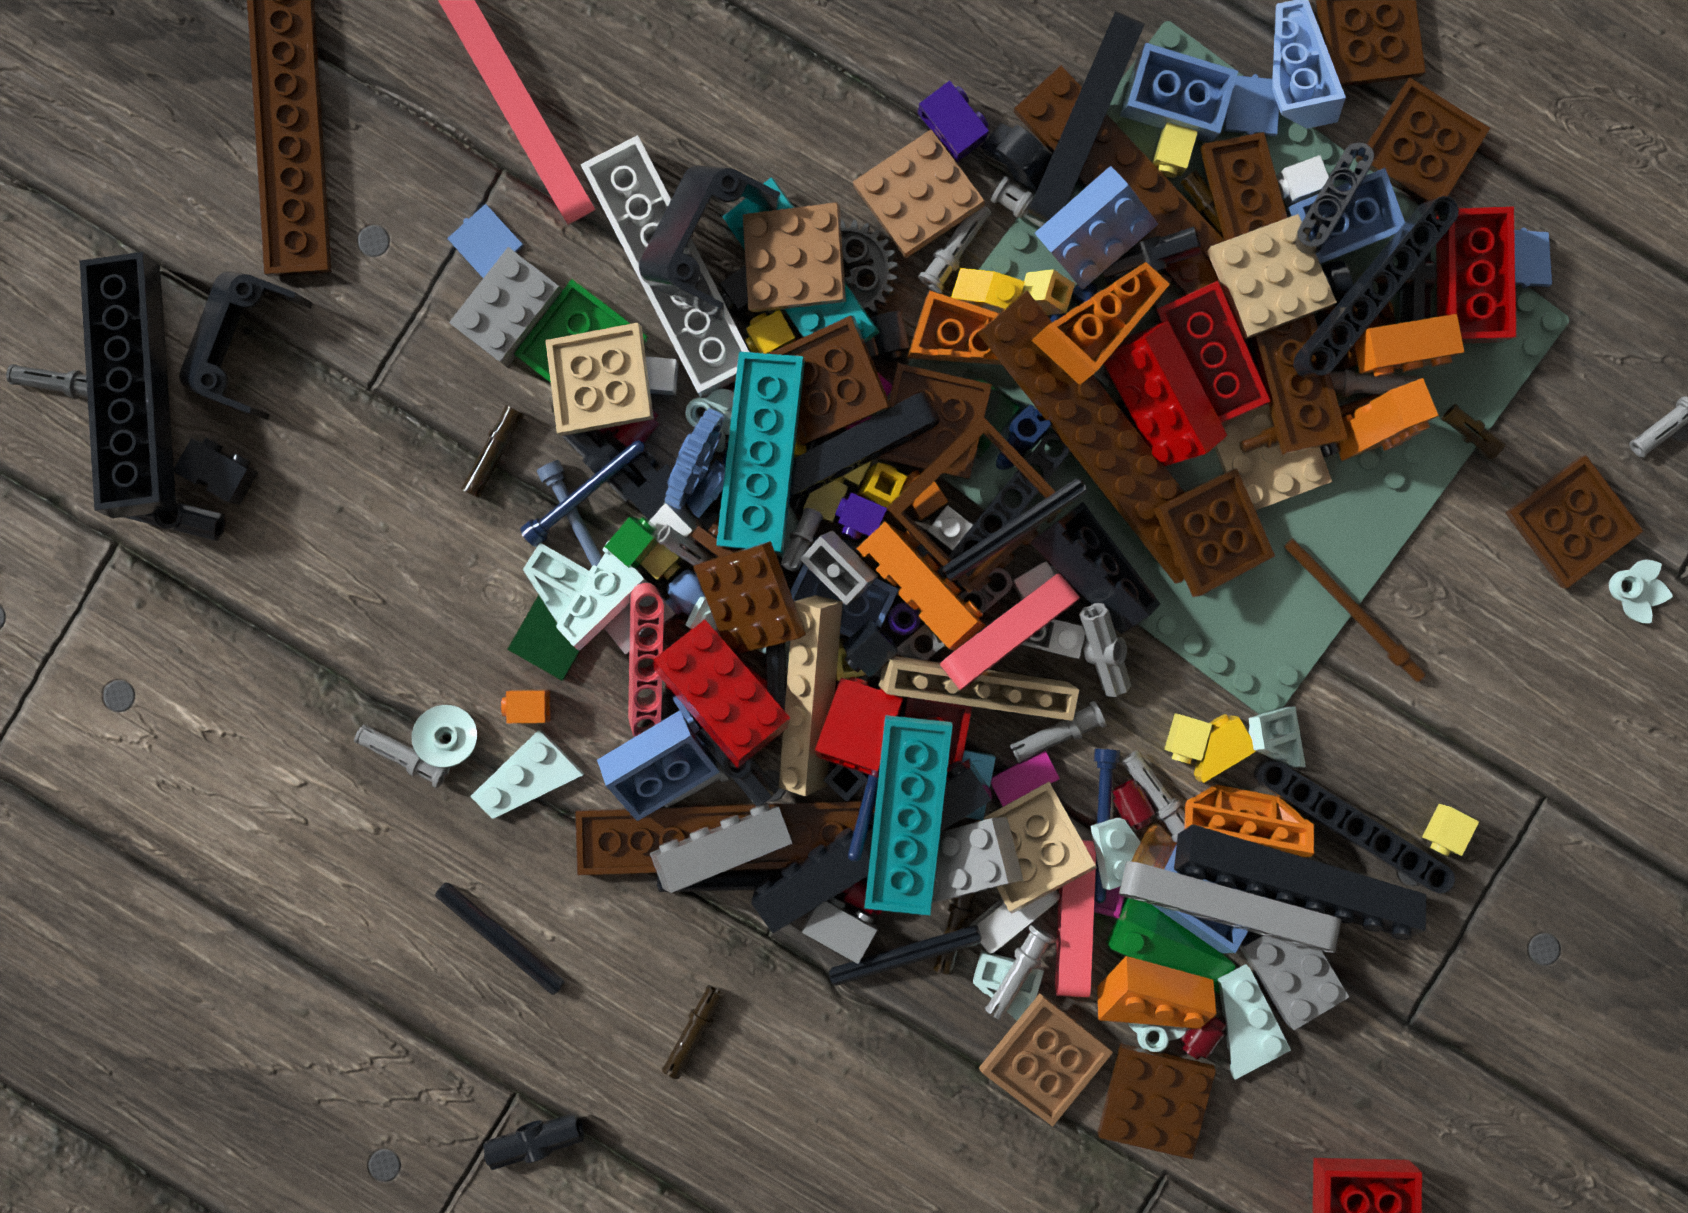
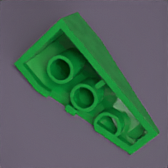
[1106,897,1235,994]

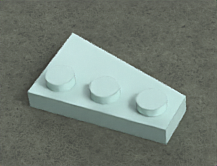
[556,541,648,651]
[470,729,584,819]
[1218,964,1291,1080]

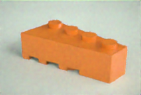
[1032,262,1170,385]
[856,522,986,651]

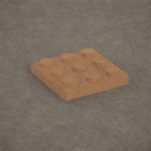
[853,130,985,258]
[743,202,846,312]
[979,993,1113,1127]

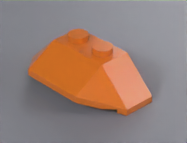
[1184,784,1314,858]

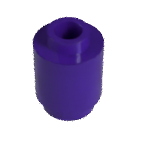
[888,602,920,635]

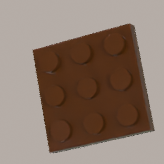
[1316,0,1426,87]
[1356,78,1490,211]
[769,315,891,445]
[878,363,992,479]
[1505,455,1643,589]
[1154,468,1275,597]
[693,541,806,654]
[1097,1043,1216,1159]

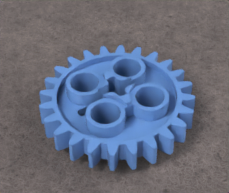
[664,408,724,509]

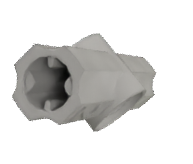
[1079,603,1131,697]

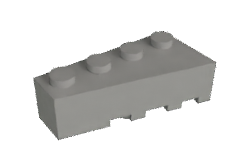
[650,803,792,893]

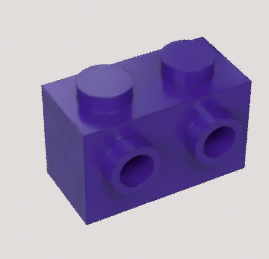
[918,80,989,163]
[835,493,887,542]

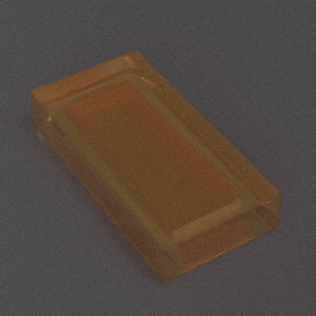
[1131,823,1177,869]

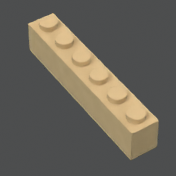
[779,595,843,796]
[879,656,1079,721]

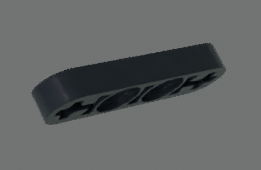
[1295,142,1374,255]

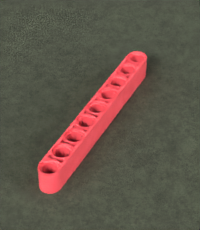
[438,0,596,225]

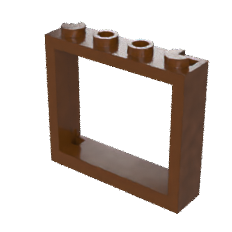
[887,416,1061,593]

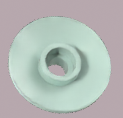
[412,705,477,768]

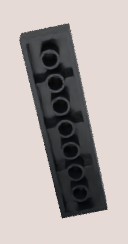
[79,252,177,519]

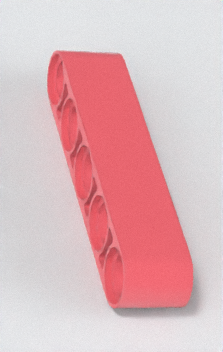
[939,573,1081,690]
[628,583,664,737]
[1055,840,1096,997]

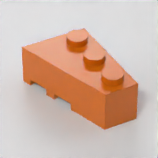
[1097,956,1216,1029]

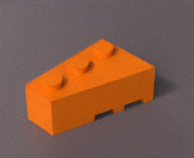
[1354,314,1464,377]

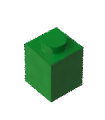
[604,517,658,568]

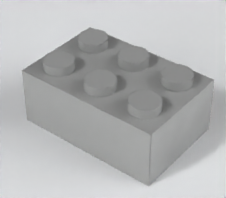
[449,247,563,368]
[932,817,1023,903]
[1239,931,1349,1030]

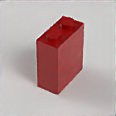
[815,677,903,778]

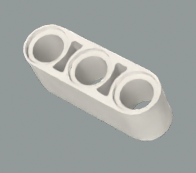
[969,890,1061,953]

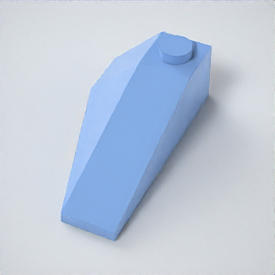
[1272,0,1346,129]

